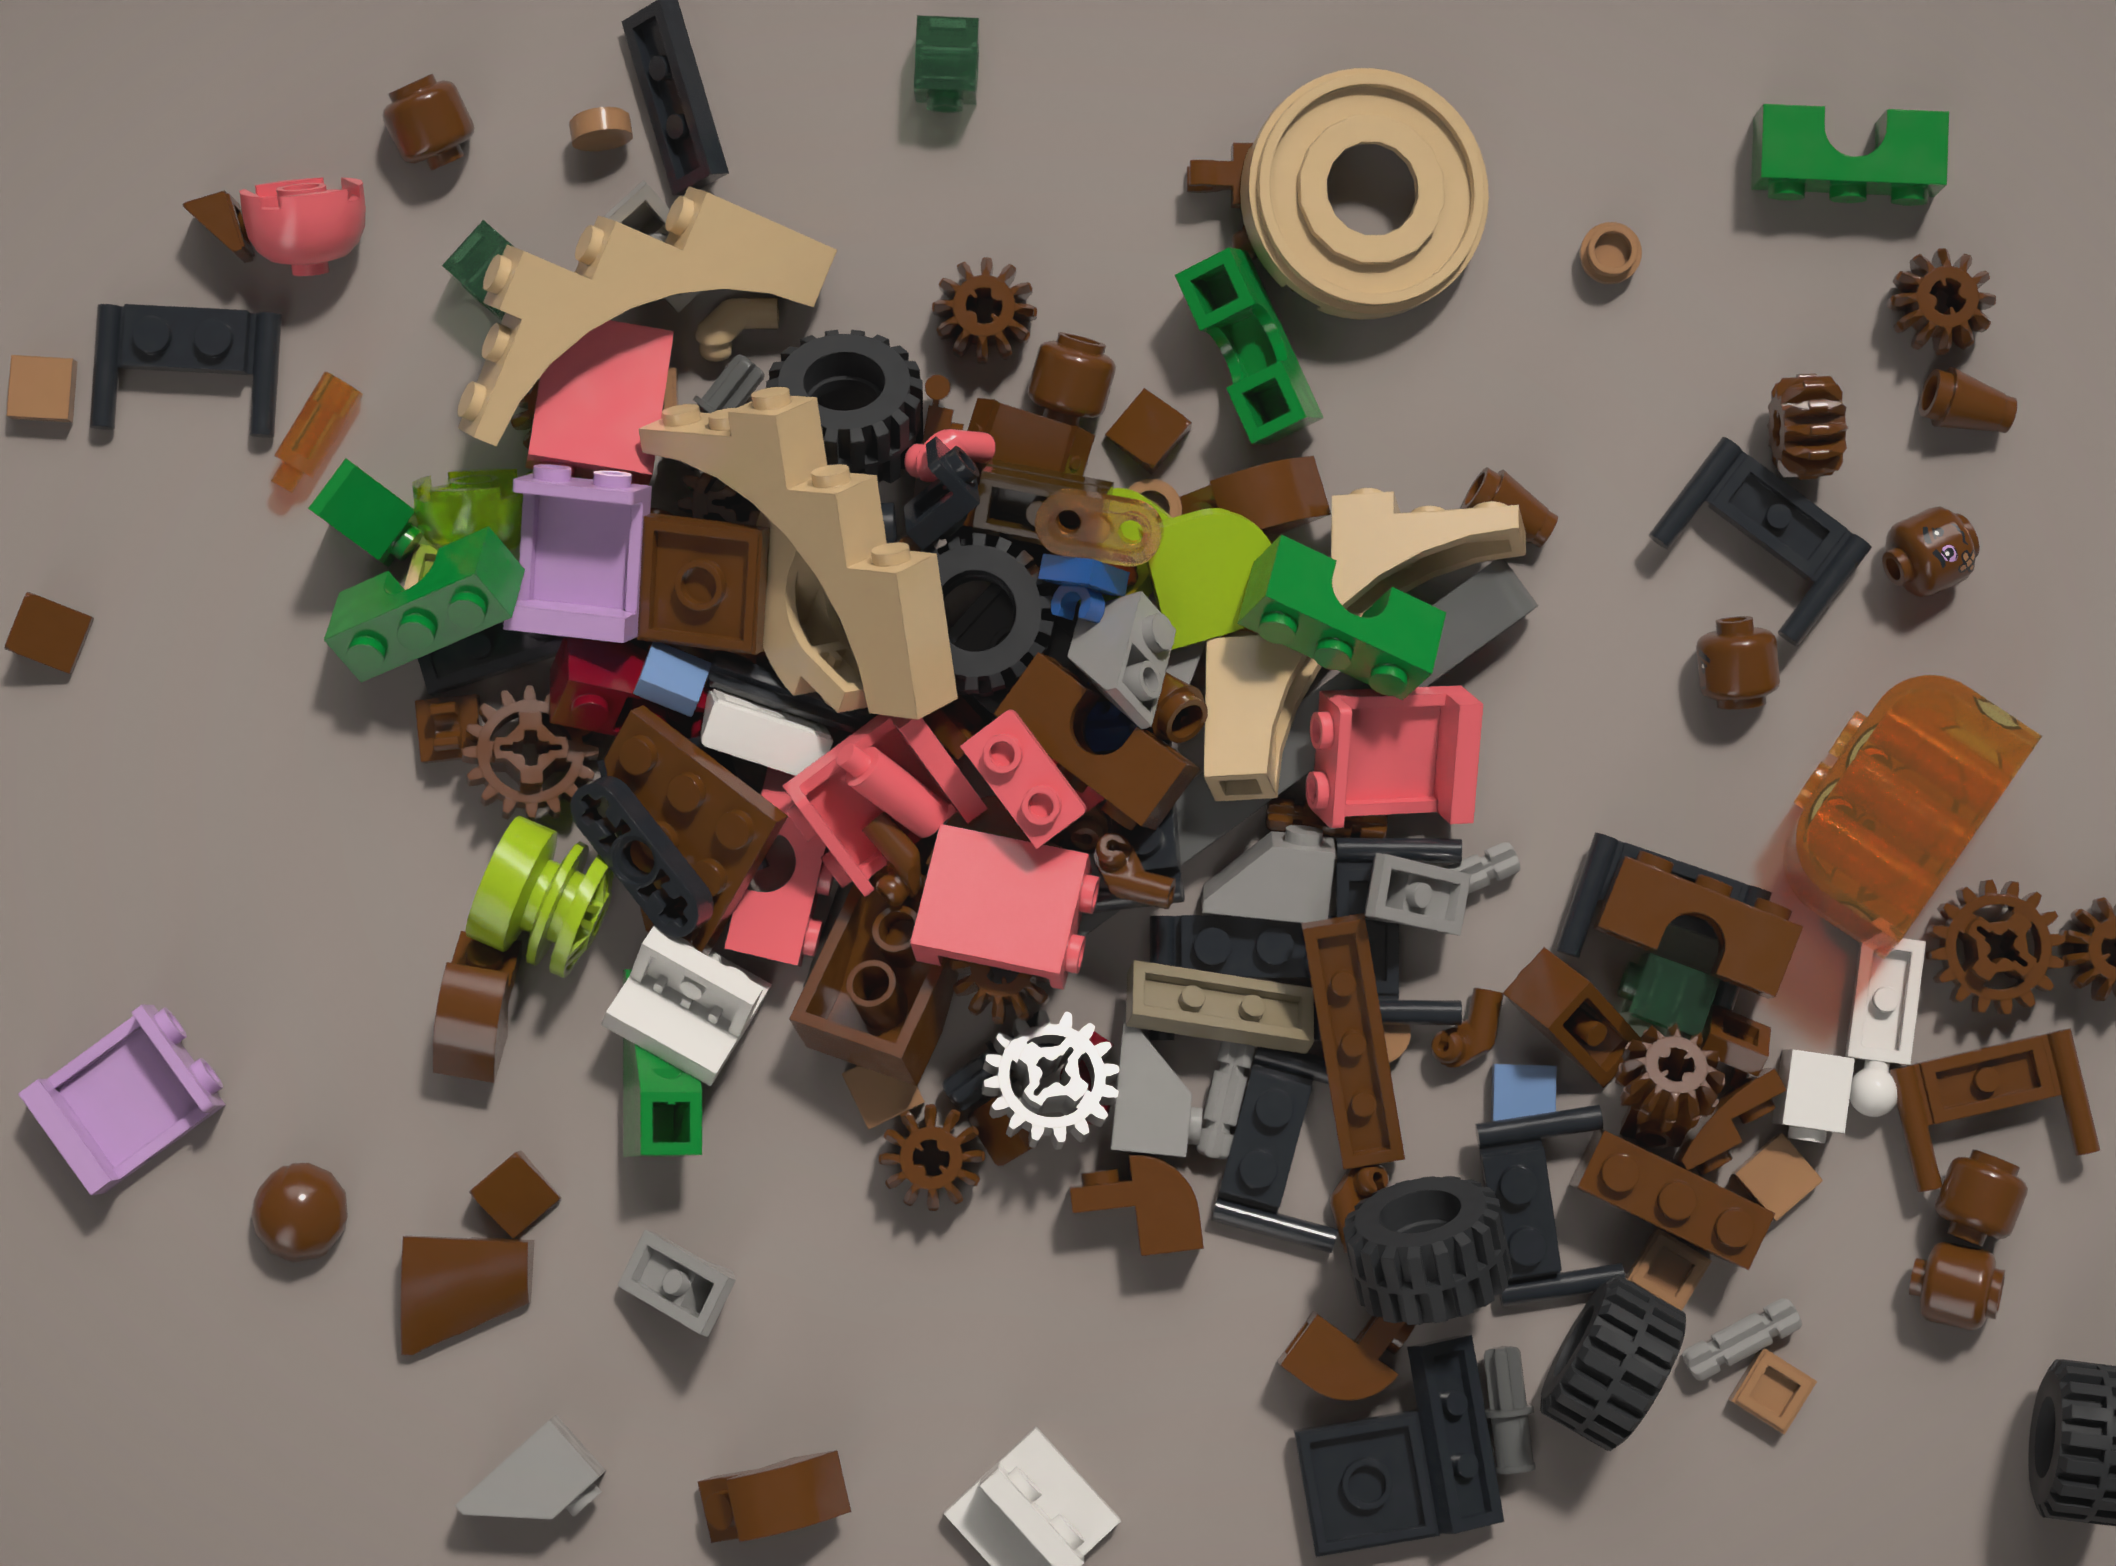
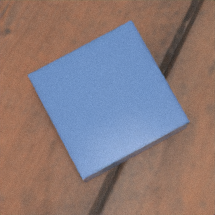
[633,642,711,717]
[1491,1064,1557,1121]

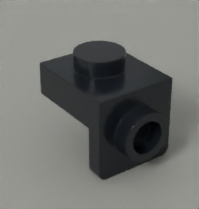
[904,436,980,550]

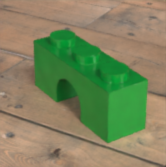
[1751,104,1949,206]
[1175,247,1324,445]
[324,526,525,683]
[1237,534,1447,700]

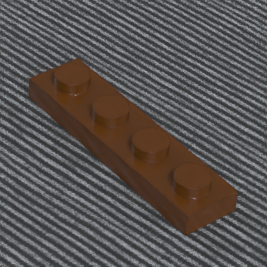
[1302,913,1405,1170]

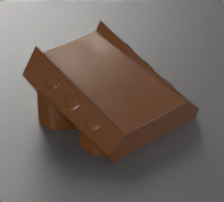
[962,398,1095,549]

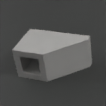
[1067,591,1176,729]

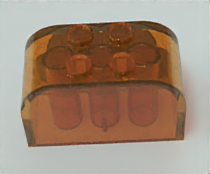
[1783,675,2042,959]

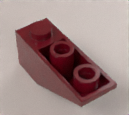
[550,636,731,756]

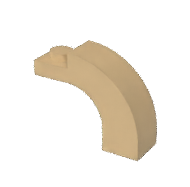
[756,511,868,713]

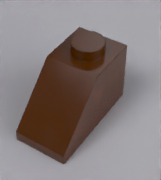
[1503,947,1641,1088]

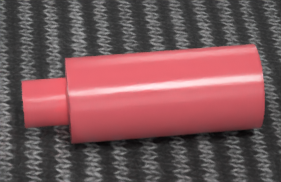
[836,743,949,838]

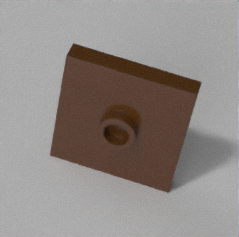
[637,513,770,655]

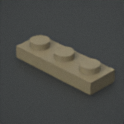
[1126,960,1314,1054]

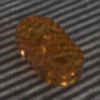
[1035,489,1164,567]

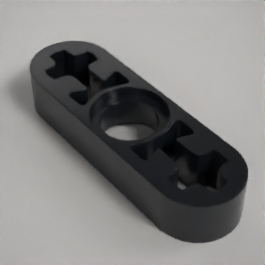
[571,776,714,938]

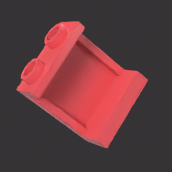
[525,320,674,485]
[1306,685,1483,828]
[960,710,1105,849]
[783,714,988,897]
[910,824,1100,990]

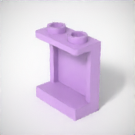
[503,464,652,643]
[18,1004,226,1195]

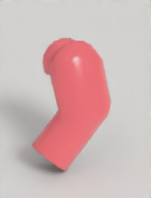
[904,429,995,483]

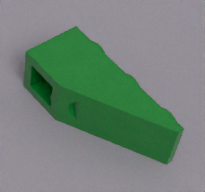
[623,969,702,1157]

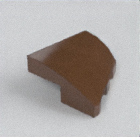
[401,1235,534,1355]

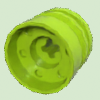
[465,815,615,978]

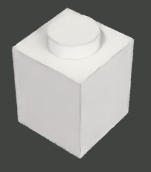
[1772,1049,1855,1143]

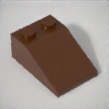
[789,865,959,1086]

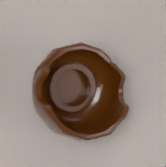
[252,1163,348,1263]

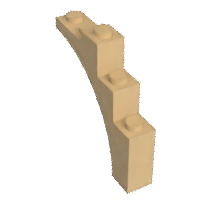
[458,186,837,446]
[639,387,958,720]
[1204,488,1526,801]

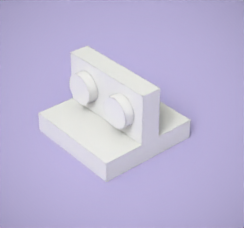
[601,926,772,1086]
[944,1427,1121,1566]

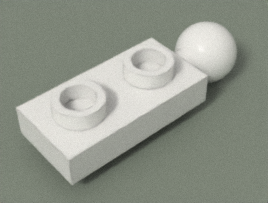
[1845,933,1926,1117]

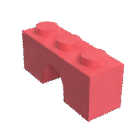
[724,767,834,967]

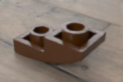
[1673,1068,1787,1175]

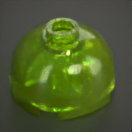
[412,468,533,551]

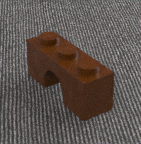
[994,652,1200,831]
[1593,851,1803,999]
[1569,1130,1776,1270]

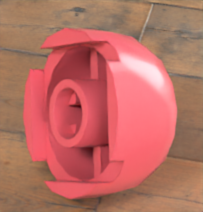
[239,177,366,276]

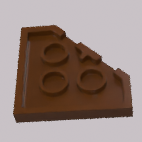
[604,705,788,956]

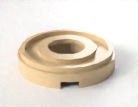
[1240,68,1489,320]

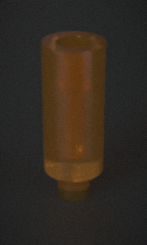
[271,371,363,493]

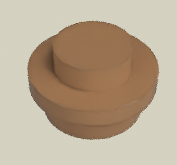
[1579,222,1642,284]

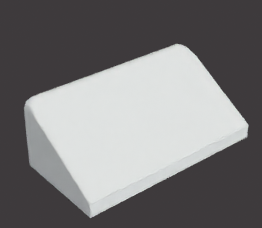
[701,689,833,776]

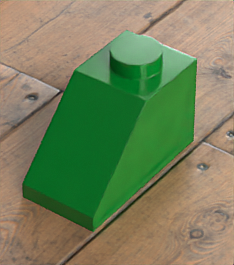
[308,458,425,567]

